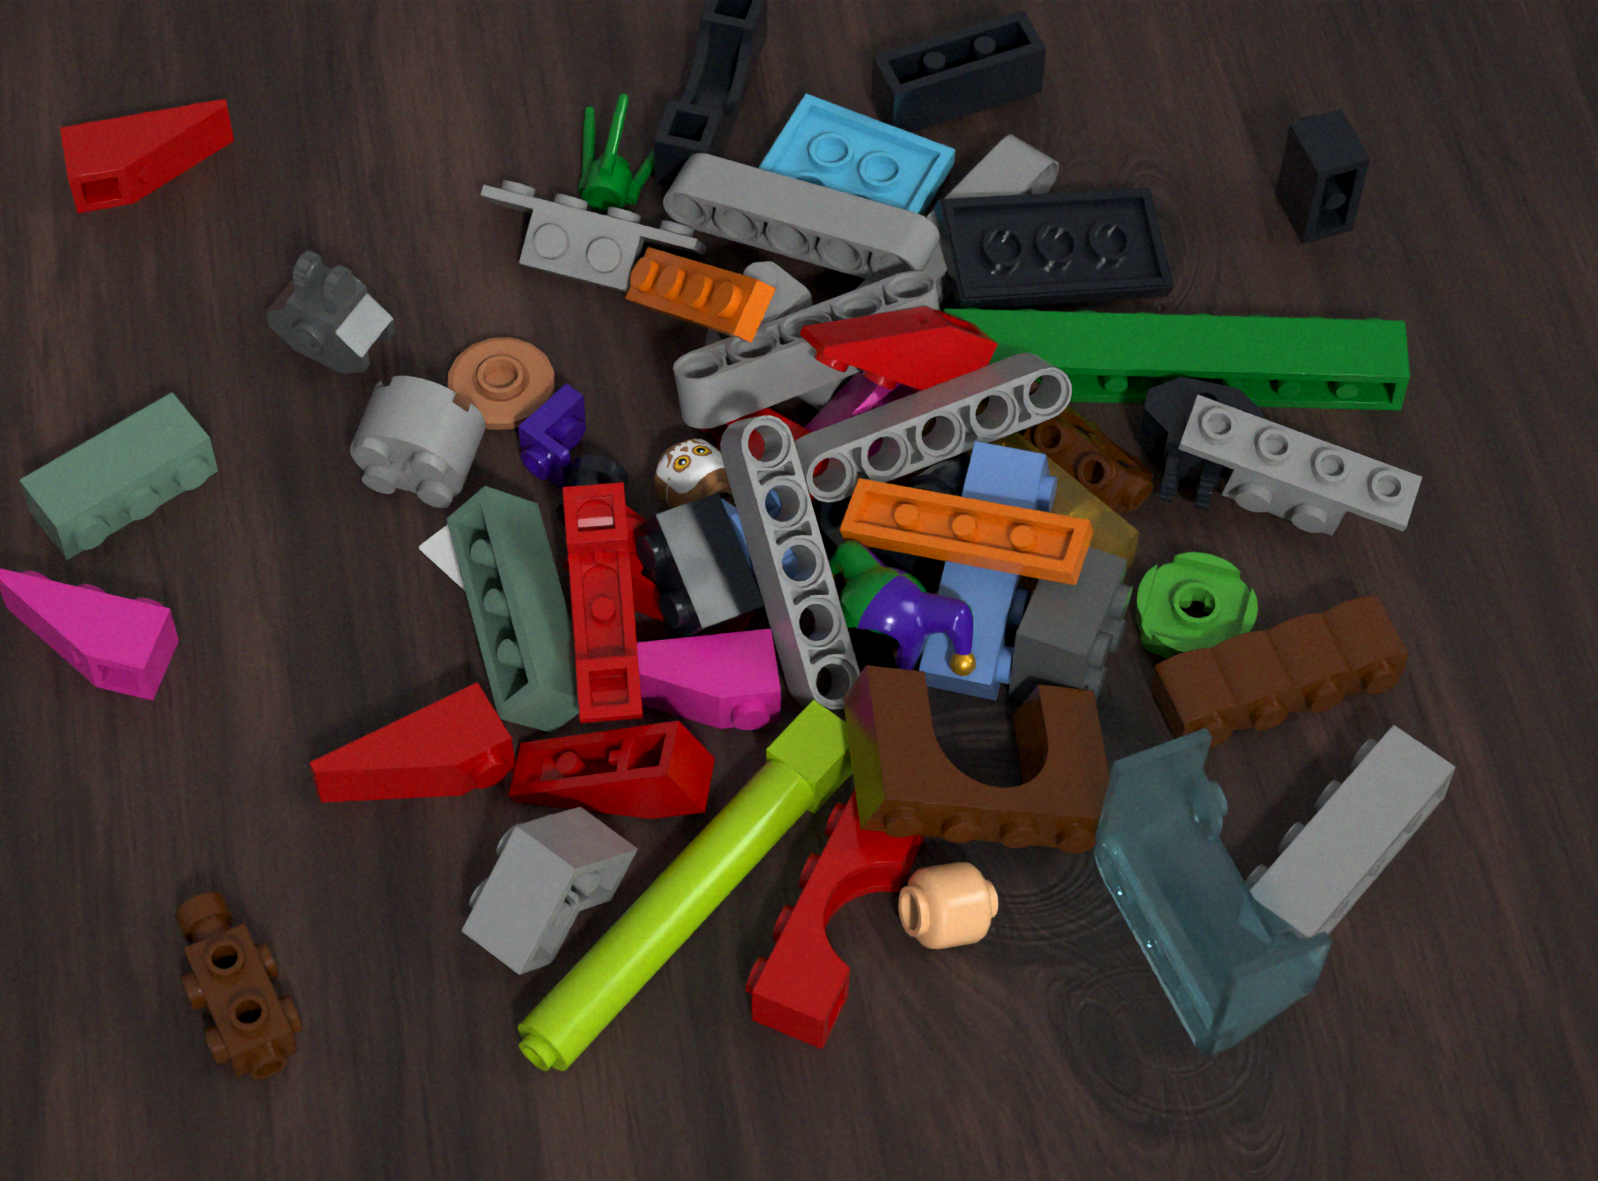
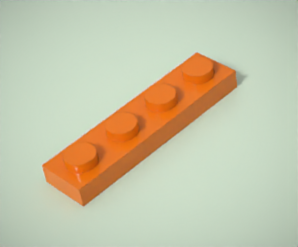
[625,247,776,343]
[840,478,1094,586]

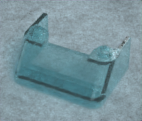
[1094,728,1332,1057]

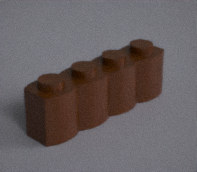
[1151,596,1409,749]

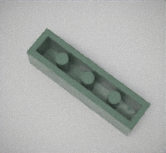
[447,486,579,733]

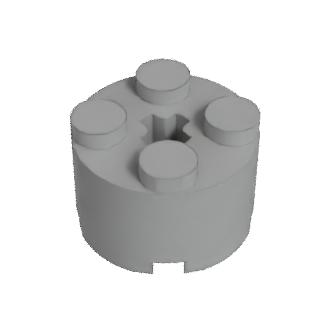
[350,376,486,508]

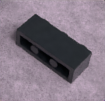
[871,10,1046,133]

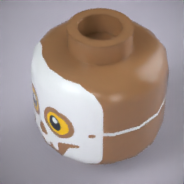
[654,439,735,509]

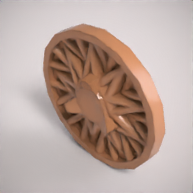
[448,337,555,430]

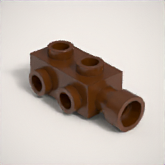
[1019,380,1154,516]
[175,892,303,1079]

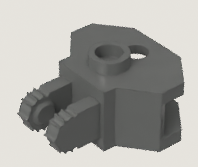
[266,250,396,374]

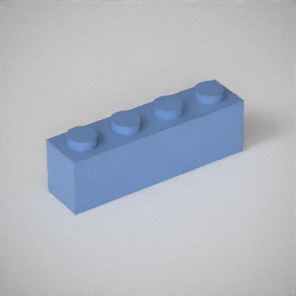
[919,441,1057,700]

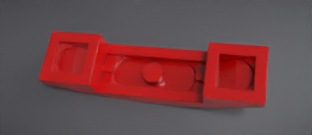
[562,482,643,723]

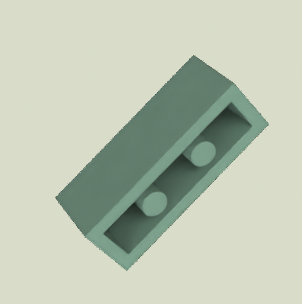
[19,392,218,560]

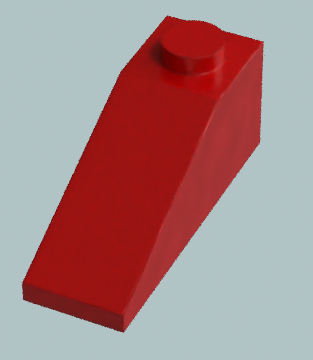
[309,682,515,803]
[508,720,715,819]

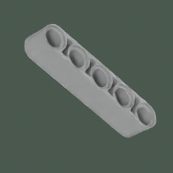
[663,153,940,282]
[673,271,940,429]
[794,353,1072,503]
[720,415,860,710]

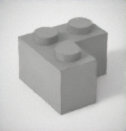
[461,807,638,975]

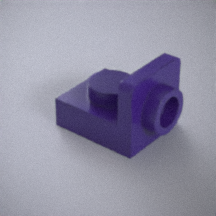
[518,383,586,490]

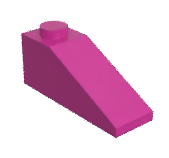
[637,628,781,730]

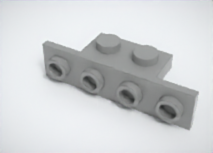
[481,180,707,293]
[1178,395,1422,536]

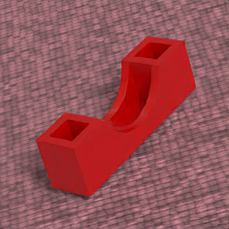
[745,789,925,1050]

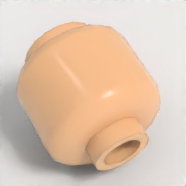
[898,862,998,949]

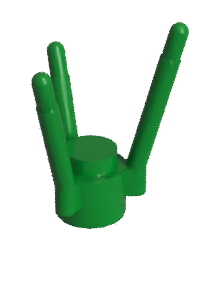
[577,93,655,212]

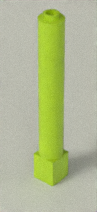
[518,699,853,1071]

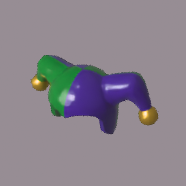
[828,539,976,676]

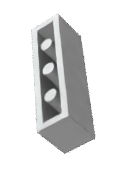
[1239,725,1456,967]

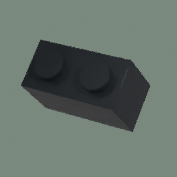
[1275,109,1370,244]
[634,492,765,638]

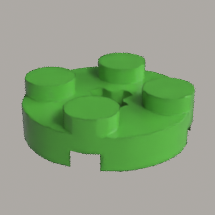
[1135,552,1258,659]

